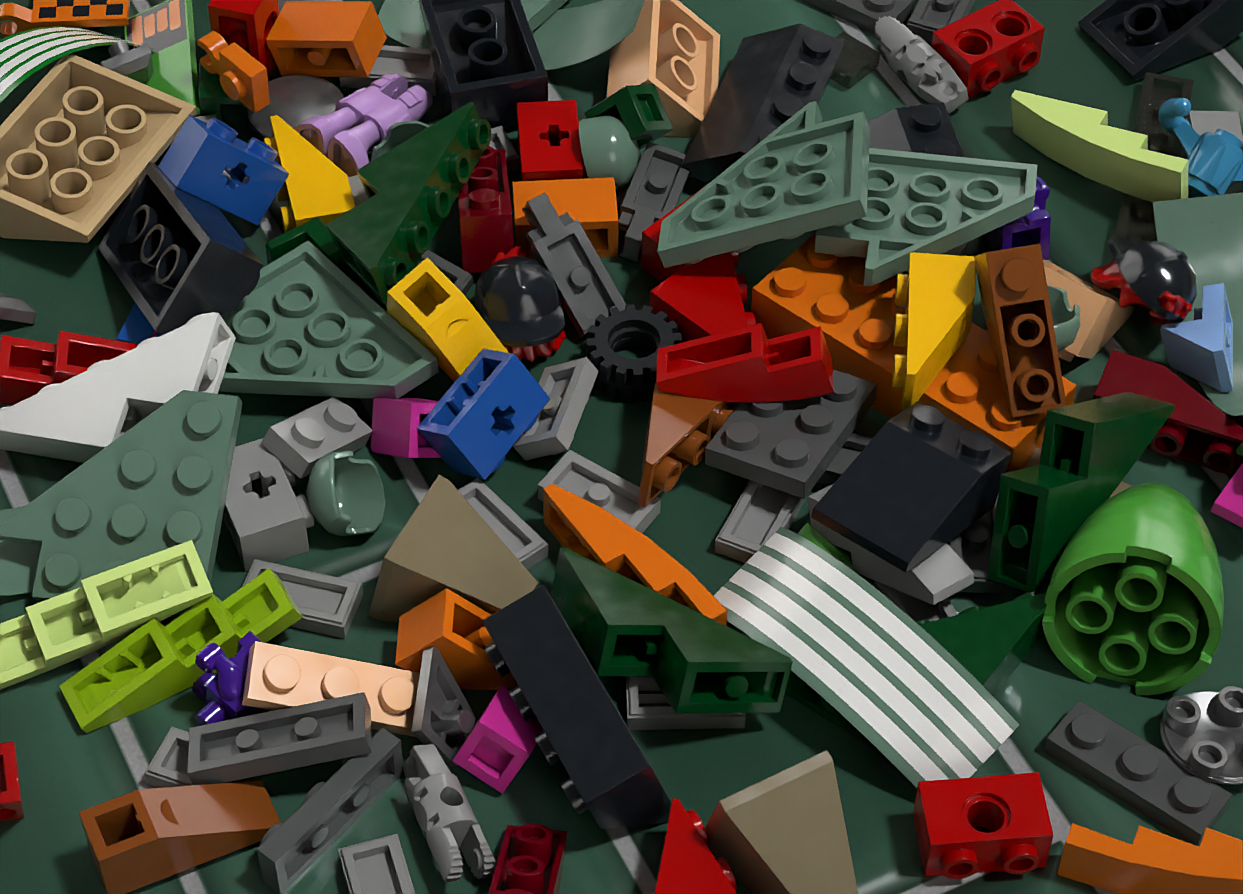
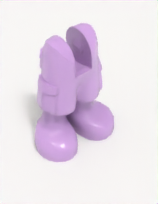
[294,73,433,177]

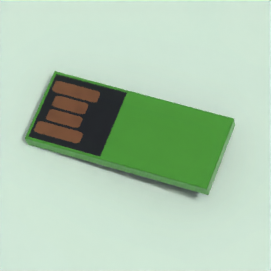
[124,0,200,116]

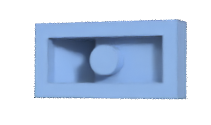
[1160,283,1233,392]

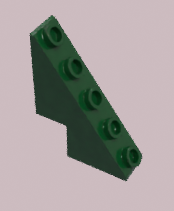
[326,102,491,307]
[987,392,1175,593]
[550,547,793,714]
[785,592,1047,751]

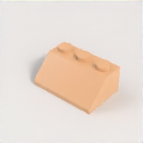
[607,0,720,138]

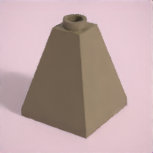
[368,475,538,623]
[705,750,858,894]

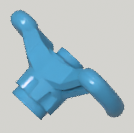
[1158,98,1243,198]

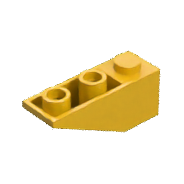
[264,115,355,233]
[892,252,975,411]
[387,257,509,382]

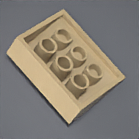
[0,54,196,243]

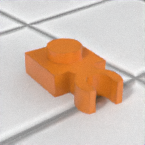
[197,31,270,113]

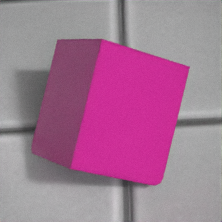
[371,398,441,458]
[452,684,544,794]

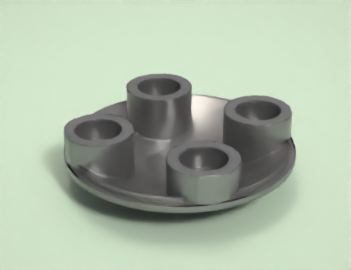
[247,75,344,138]
[1160,686,1243,785]

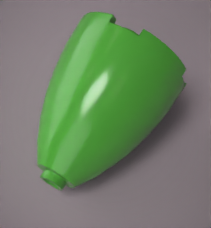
[1042,483,1224,696]

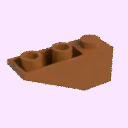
[974,244,1067,418]
[638,383,735,508]
[79,780,281,894]

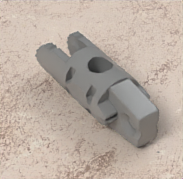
[874,16,969,114]
[403,744,496,883]

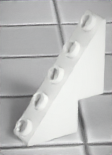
[0,312,236,463]

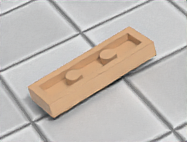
[242,641,420,737]

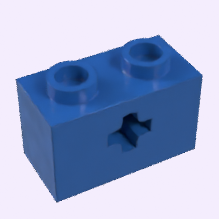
[158,115,289,225]
[416,349,550,480]

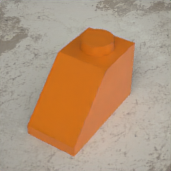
[395,588,518,690]

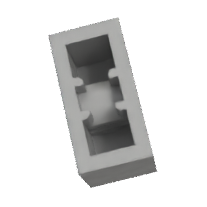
[222,438,314,572]

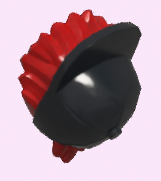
[1091,233,1197,329]
[475,246,566,362]

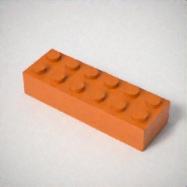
[751,232,1077,473]

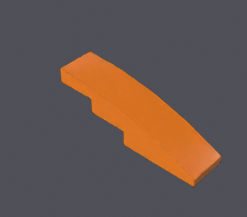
[543,484,727,626]
[1057,823,1243,894]

